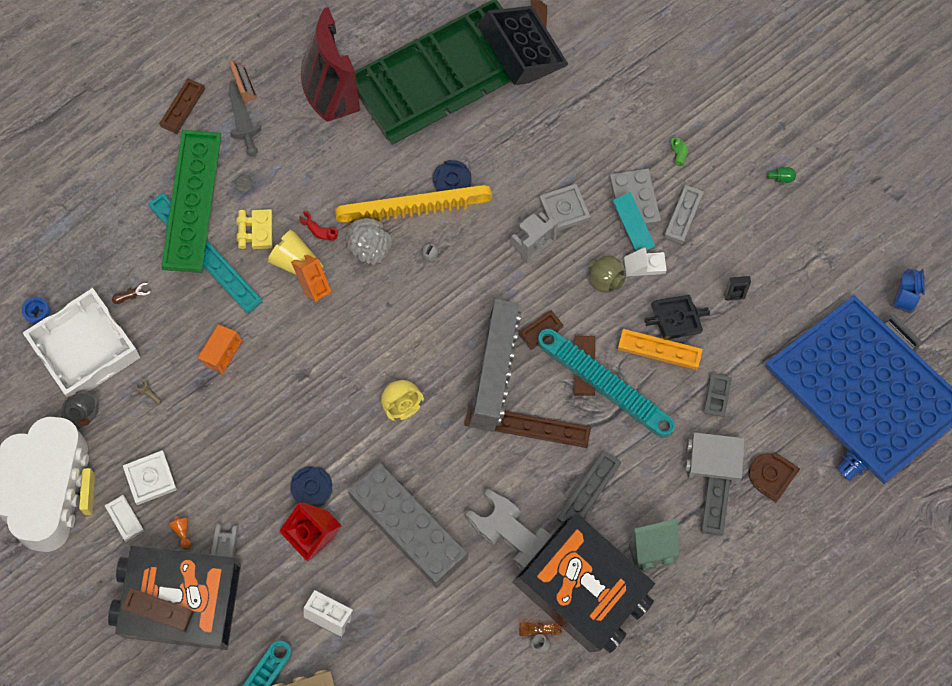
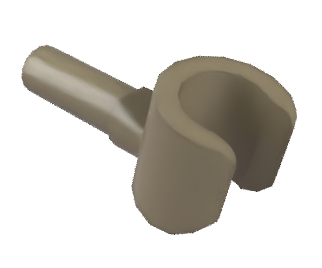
[135,379,162,404]

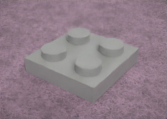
[539,184,591,231]

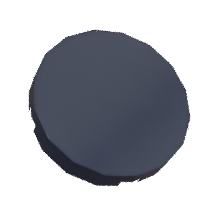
[433,160,472,192]
[291,466,333,507]

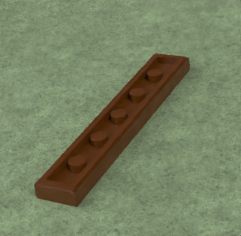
[465,405,591,448]

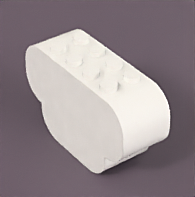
[0,417,89,552]

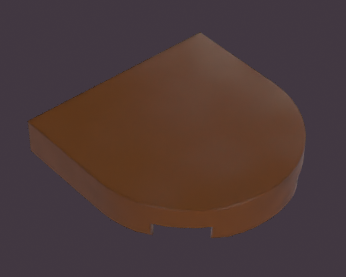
[749,453,800,503]

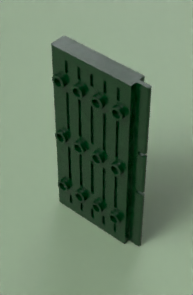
[355,0,512,145]

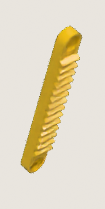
[335,185,493,223]

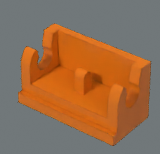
[291,255,332,302]
[198,324,243,375]

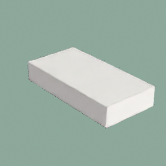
[105,495,144,542]

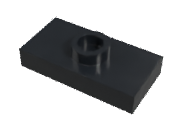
[724,276,751,301]

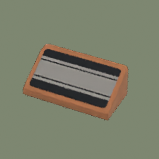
[229,61,257,102]

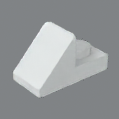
[624,248,667,277]

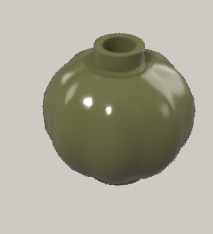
[588,256,626,293]

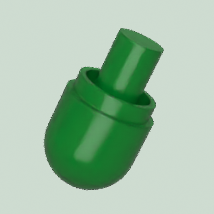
[768,167,796,183]

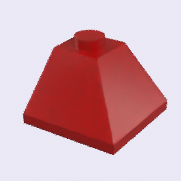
[279,502,342,561]

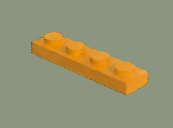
[618,329,703,370]

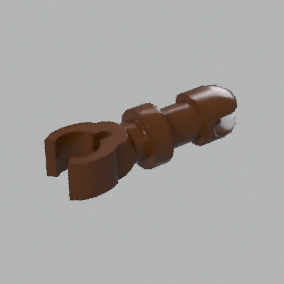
[112,282,151,304]

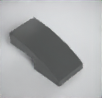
[704,373,732,417]

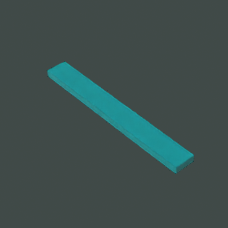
[148,193,263,315]

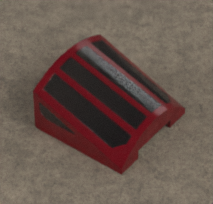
[301,7,360,122]

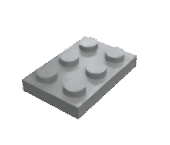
[610,168,661,230]

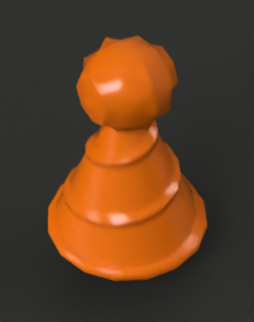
[168,516,191,549]

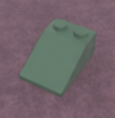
[629,519,679,571]

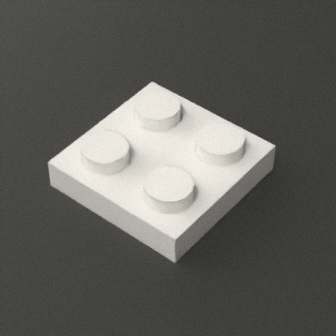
[123,450,177,505]

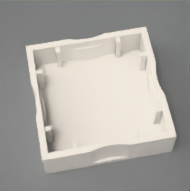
[23,288,141,398]

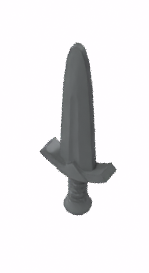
[229,81,262,156]

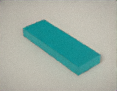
[612,192,655,252]

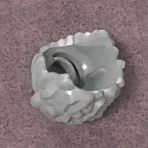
[346,218,392,265]

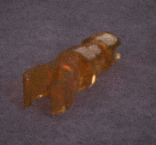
[519,622,562,636]

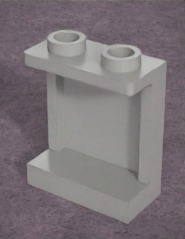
[685,432,745,485]

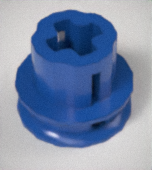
[902,269,925,295]
[22,297,50,324]
[836,451,868,481]

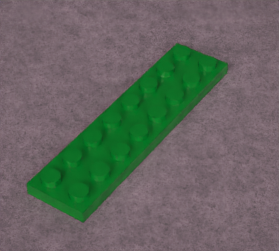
[161,130,222,273]

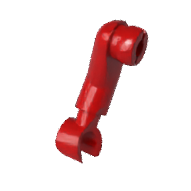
[299,211,338,241]

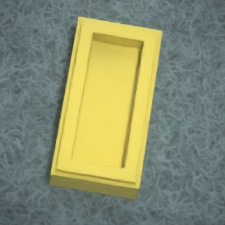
[79,468,95,515]

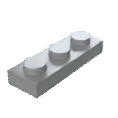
[664,185,704,244]

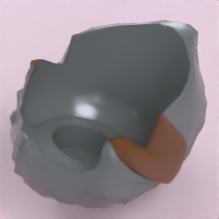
[61,392,99,428]

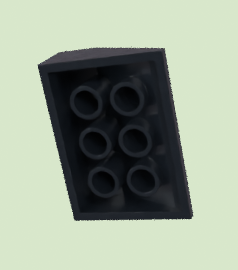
[478,6,568,85]

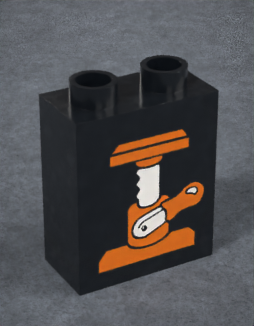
[512,513,655,653]
[108,546,241,650]

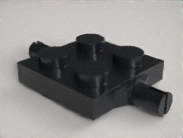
[644,295,710,340]

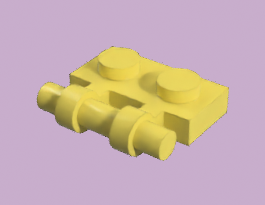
[236,209,273,249]

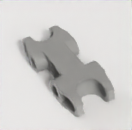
[465,489,552,570]

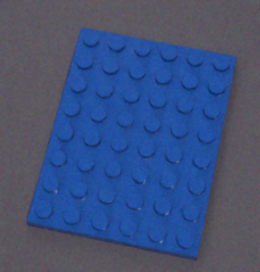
[765,295,952,484]

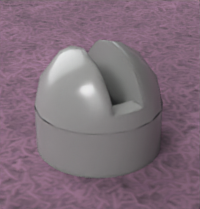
[422,243,438,261]
[531,634,551,653]

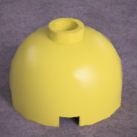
[381,380,424,421]

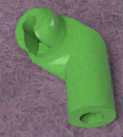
[670,137,688,166]

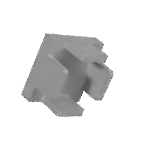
[511,212,558,264]

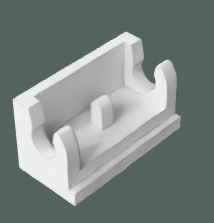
[304,590,353,637]

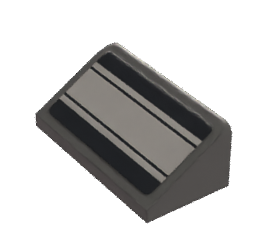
[884,314,922,351]

